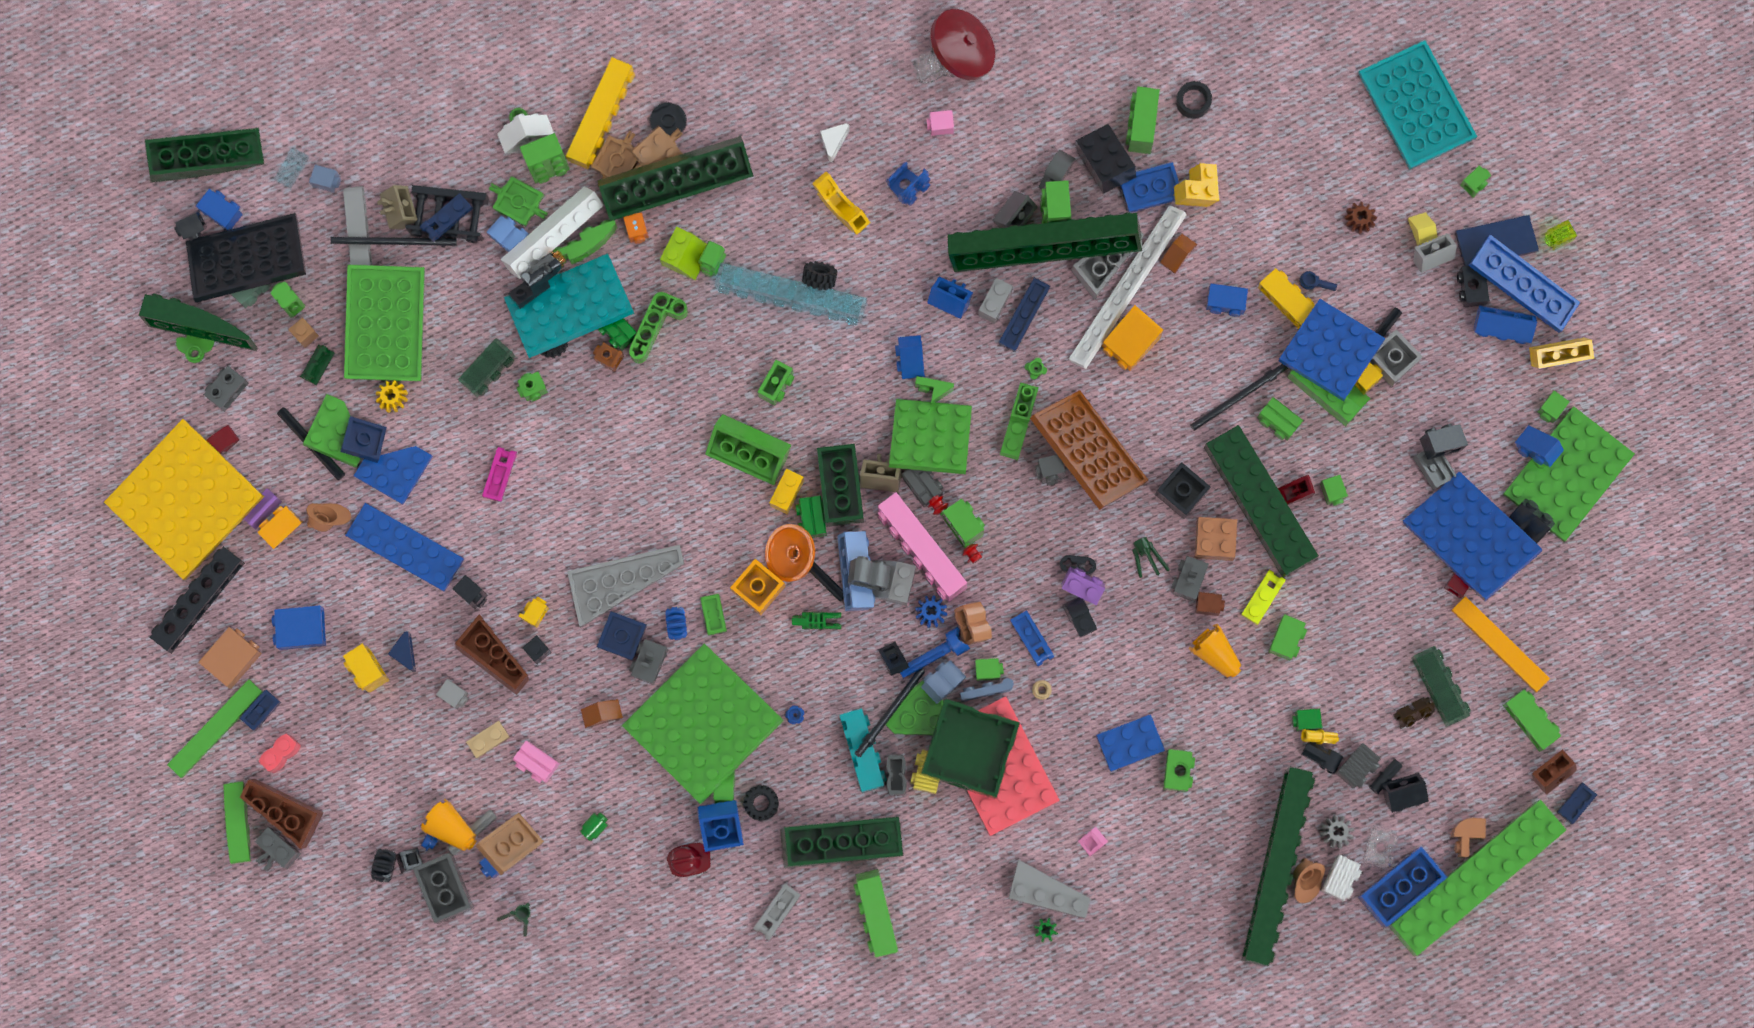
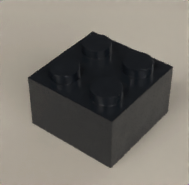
[1155,462,1211,519]

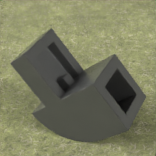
[1038,150,1076,189]

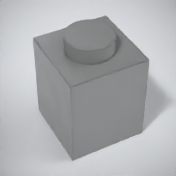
[436,679,469,710]

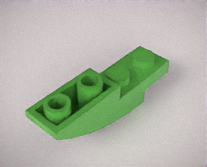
[550,220,617,265]
[1000,382,1039,460]

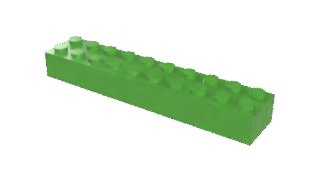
[1388,800,1567,956]

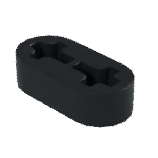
[1060,555,1096,576]

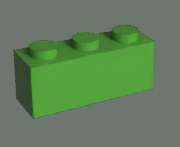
[1503,689,1561,752]

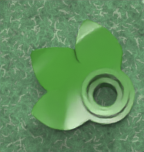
[176,335,214,363]

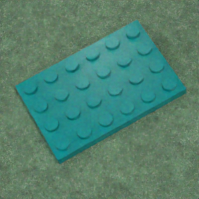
[1358,40,1478,170]
[504,253,634,358]

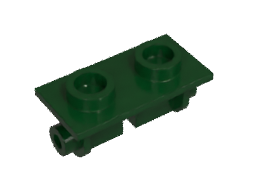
[300,344,335,386]

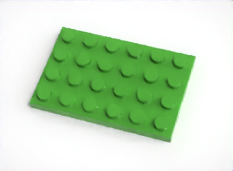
[344,265,425,381]
[1503,406,1635,542]

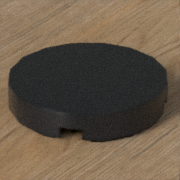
[649,102,687,136]

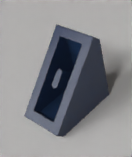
[388,631,416,672]

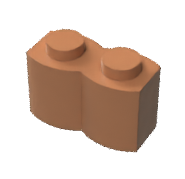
[955,602,992,645]

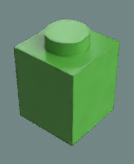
[1537,391,1570,423]
[1320,475,1348,506]
[975,658,1004,681]

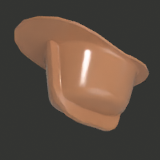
[306,503,351,532]
[1293,858,1325,903]

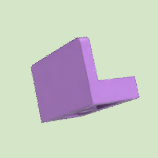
[244,488,282,530]

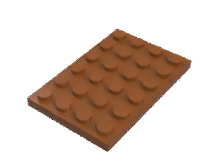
[1030,390,1148,510]

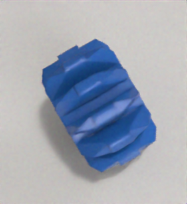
[915,595,948,628]
[665,607,687,640]

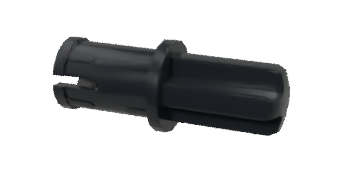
[1369,759,1402,795]

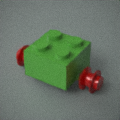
[928,495,985,564]

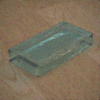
[274,147,310,189]

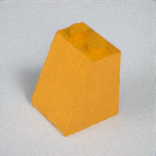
[1102,305,1163,371]

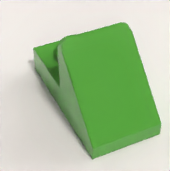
[915,376,954,404]

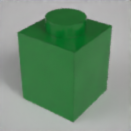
[1292,709,1322,732]

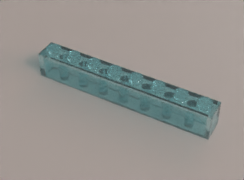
[715,263,867,325]

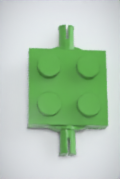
[489,176,548,227]

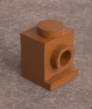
[593,342,624,372]

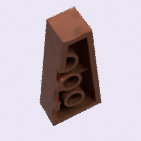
[455,614,529,695]
[240,779,324,849]

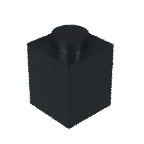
[522,635,552,665]

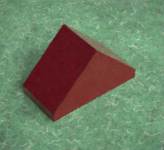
[1278,475,1315,505]

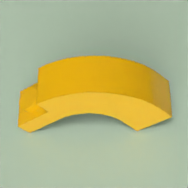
[812,171,871,235]

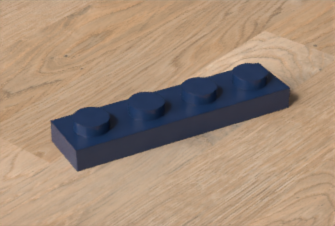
[998,278,1051,352]

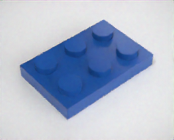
[1120,162,1179,213]
[1096,714,1165,772]

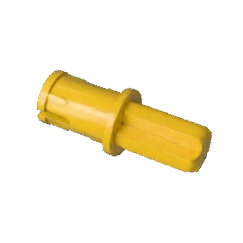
[1301,729,1339,745]

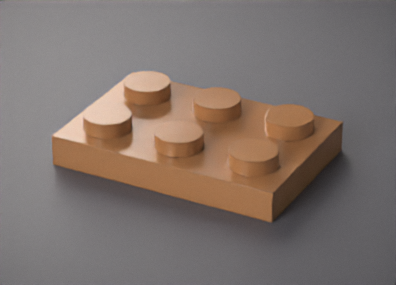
[476,812,544,875]

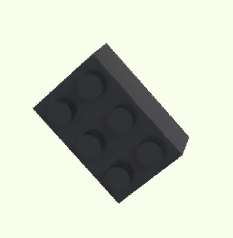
[1075,124,1136,194]

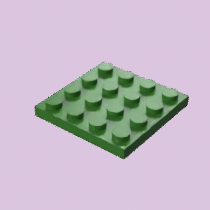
[889,399,972,474]

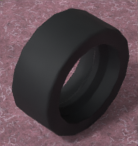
[1176,81,1212,119]

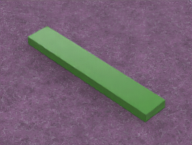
[167,679,263,778]

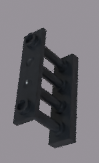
[406,185,489,243]

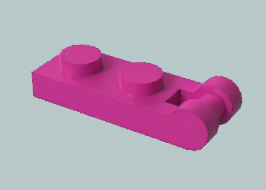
[482,447,517,502]

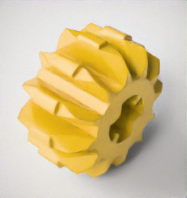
[375,380,408,413]

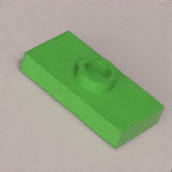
[700,594,727,636]

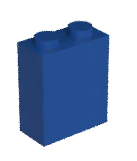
[272,605,326,650]

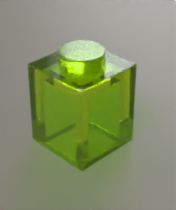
[1544,220,1577,250]

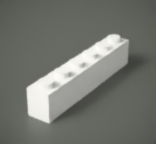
[500,186,604,279]

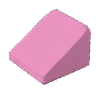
[1078,827,1108,856]

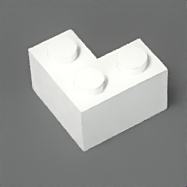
[497,113,554,154]

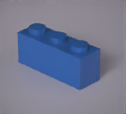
[1474,305,1537,344]

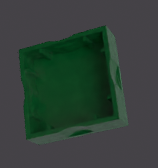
[920,698,1020,799]

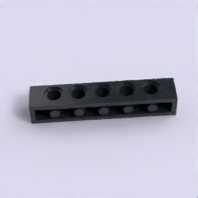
[149,546,245,654]

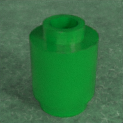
[580,812,608,841]

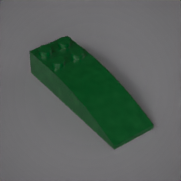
[144,128,264,183]
[139,293,258,351]
[780,817,903,868]

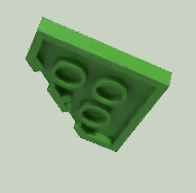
[303,394,361,468]
[886,680,943,735]

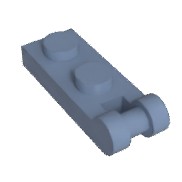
[960,678,1014,702]

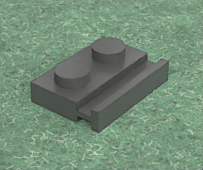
[1413,451,1456,490]

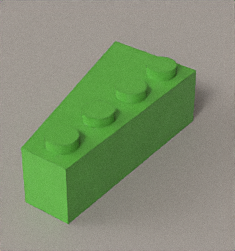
[853,869,898,958]

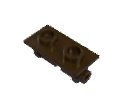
[1393,697,1435,729]

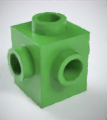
[516,371,548,402]

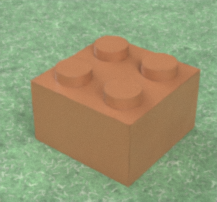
[1194,517,1237,561]

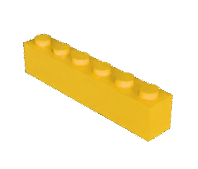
[566,57,635,169]

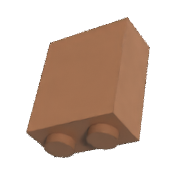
[198,627,262,689]

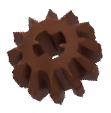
[1344,201,1377,234]

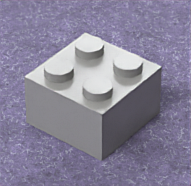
[1370,329,1423,387]

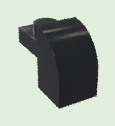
[1062,597,1097,638]

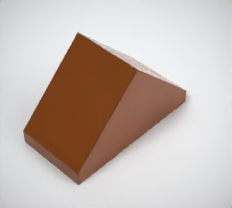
[1160,233,1197,274]
[581,699,623,728]

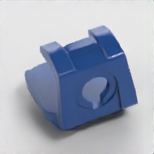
[886,162,931,206]

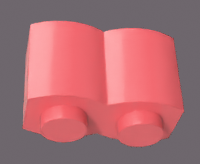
[259,734,301,773]

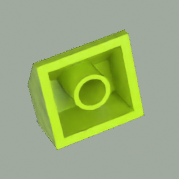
[660,226,707,280]

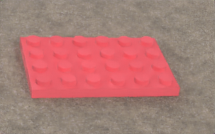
[966,696,1060,836]

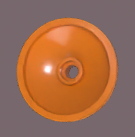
[765,524,815,582]

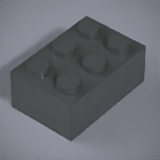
[413,853,474,924]

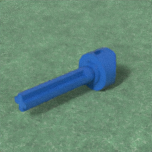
[900,626,970,679]

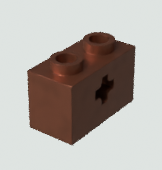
[1532,749,1577,795]

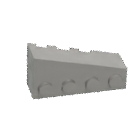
[1071,231,1144,300]
[1008,860,1091,919]

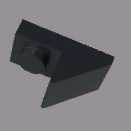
[878,641,909,676]

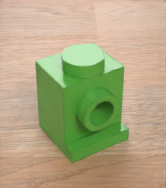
[1460,165,1491,198]

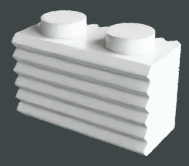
[1321,855,1362,901]

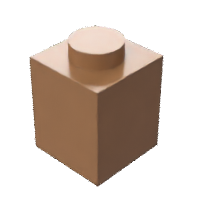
[288,317,319,348]

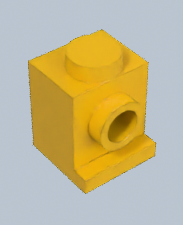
[519,596,549,628]

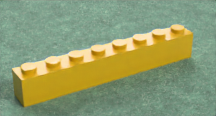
[1258,268,1383,395]

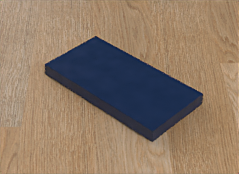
[1455,215,1539,266]

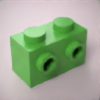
[757,360,795,406]

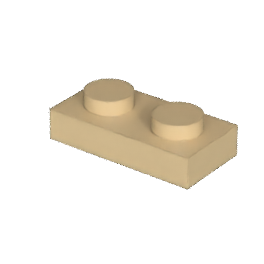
[466,721,510,759]

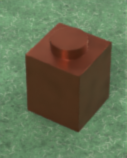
[1195,592,1225,616]

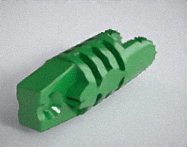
[792,612,841,629]

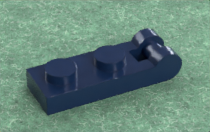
[420,193,473,242]

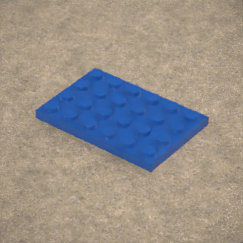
[1403,471,1542,601]

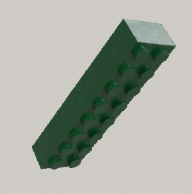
[597,136,754,221]
[1204,425,1319,578]

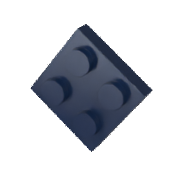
[340,416,387,463]
[597,611,647,661]

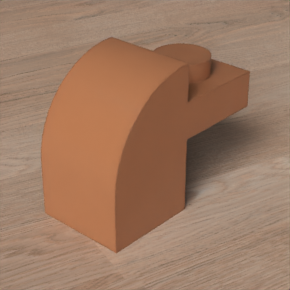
[1450,818,1486,858]

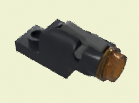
[508,250,567,309]

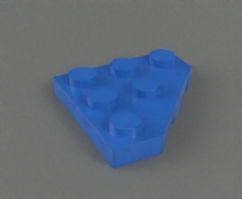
[354,446,433,505]

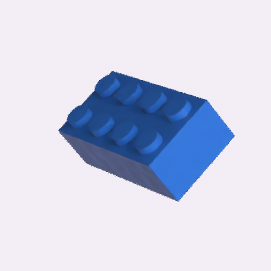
[1358,846,1447,928]

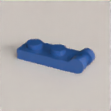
[1010,610,1054,667]

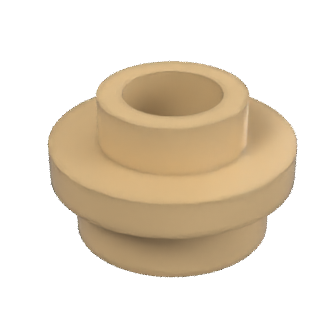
[1032,680,1052,700]

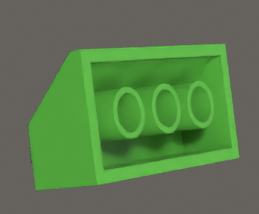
[1287,370,1371,427]
[705,414,792,485]

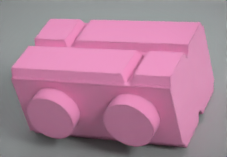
[513,740,560,783]

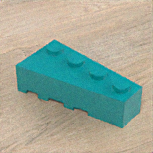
[840,708,887,793]

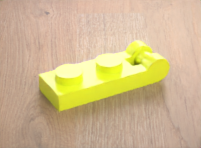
[1241,569,1286,625]

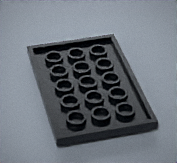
[186,213,306,303]

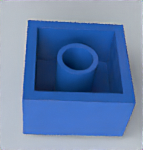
[698,800,744,852]

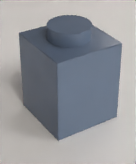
[309,165,341,193]

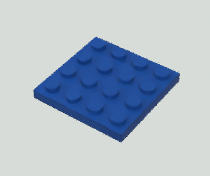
[1278,299,1385,401]

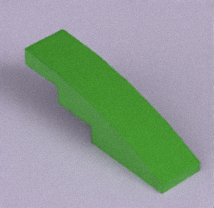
[224,781,250,864]

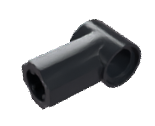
[1301,742,1344,775]

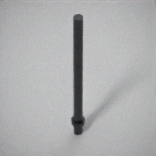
[330,236,457,248]

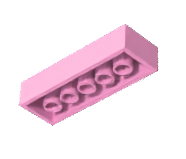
[877,492,967,603]

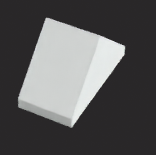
[821,124,850,162]

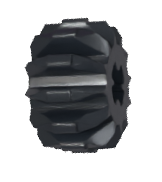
[371,849,396,882]

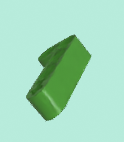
[629,292,688,363]

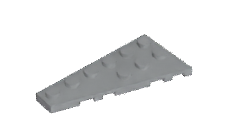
[567,545,684,628]

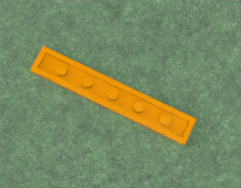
[1451,596,1550,693]

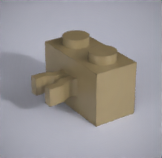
[377,185,417,229]
[860,454,902,493]

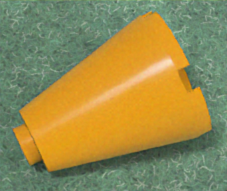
[1189,624,1241,678]
[421,799,476,851]

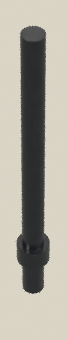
[1190,364,1288,431]
[855,669,925,757]

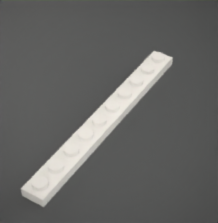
[1069,205,1186,369]

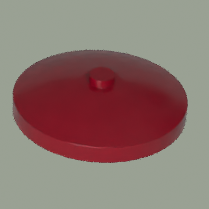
[930,9,995,80]

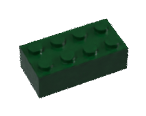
[817,444,864,527]

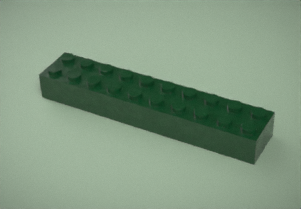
[947,212,1142,273]
[1241,766,1315,967]

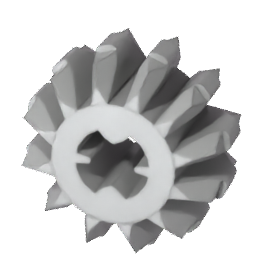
[1320,815,1354,849]

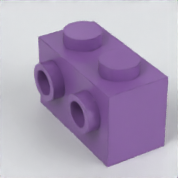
[1061,567,1105,605]

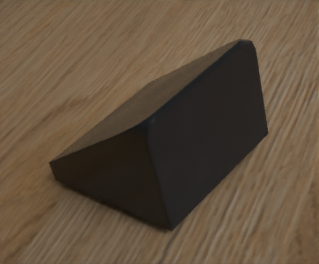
[396,848,423,874]

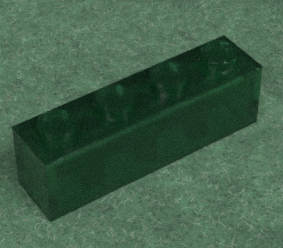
[1411,646,1471,728]

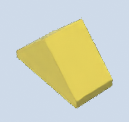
[1408,212,1438,246]

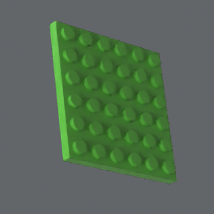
[622,643,784,804]

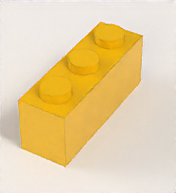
[1529,337,1594,369]

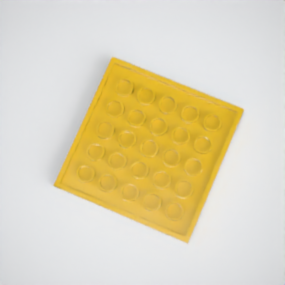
[104,419,265,580]

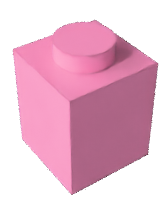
[926,110,954,136]

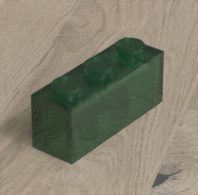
[458,338,515,398]

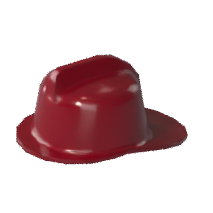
[667,843,711,877]

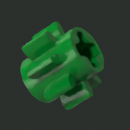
[1034,918,1058,942]

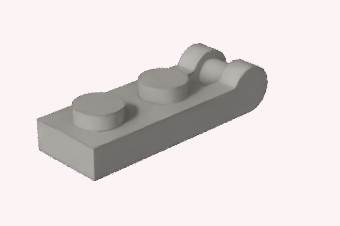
[753,884,801,940]

